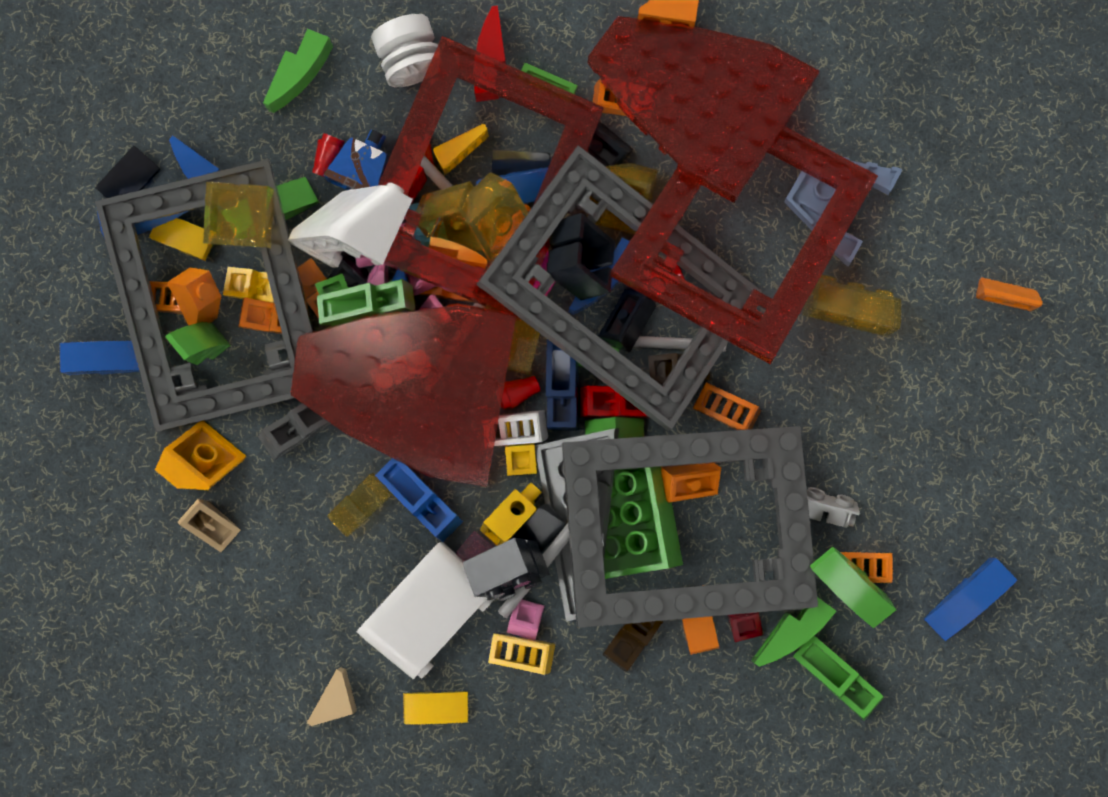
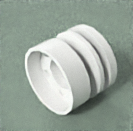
[371,14,445,87]

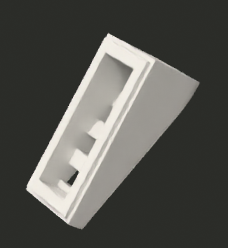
[482,410,548,447]

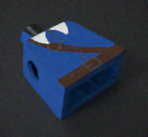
[324,130,390,191]

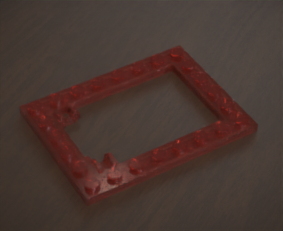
[378,36,604,321]
[610,94,878,365]

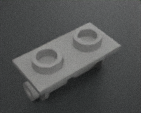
[807,487,860,528]

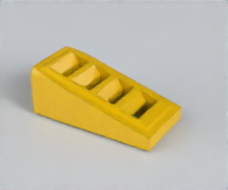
[433,124,489,175]
[488,633,555,675]

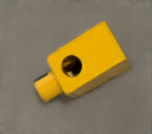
[480,483,543,546]

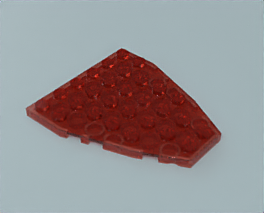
[587,16,820,203]
[291,303,517,487]

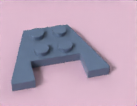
[784,151,902,267]

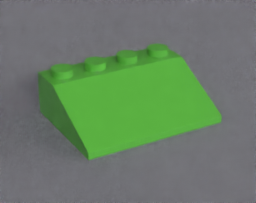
[604,467,683,579]

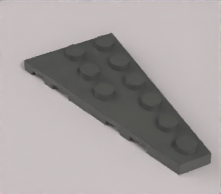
[535,428,619,621]

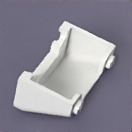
[288,183,413,267]
[357,542,495,679]

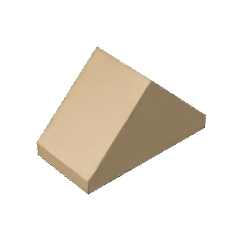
[178,499,241,552]
[307,667,357,726]

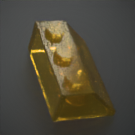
[802,275,901,337]

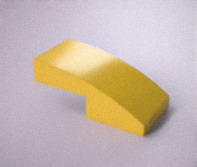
[149,218,217,261]
[223,267,274,303]
[503,413,537,476]
[403,691,468,724]

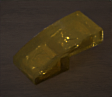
[327,473,393,537]

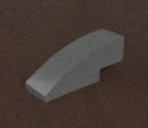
[258,393,349,461]

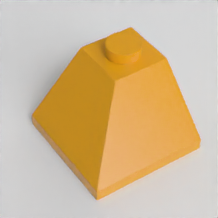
[155,420,246,490]

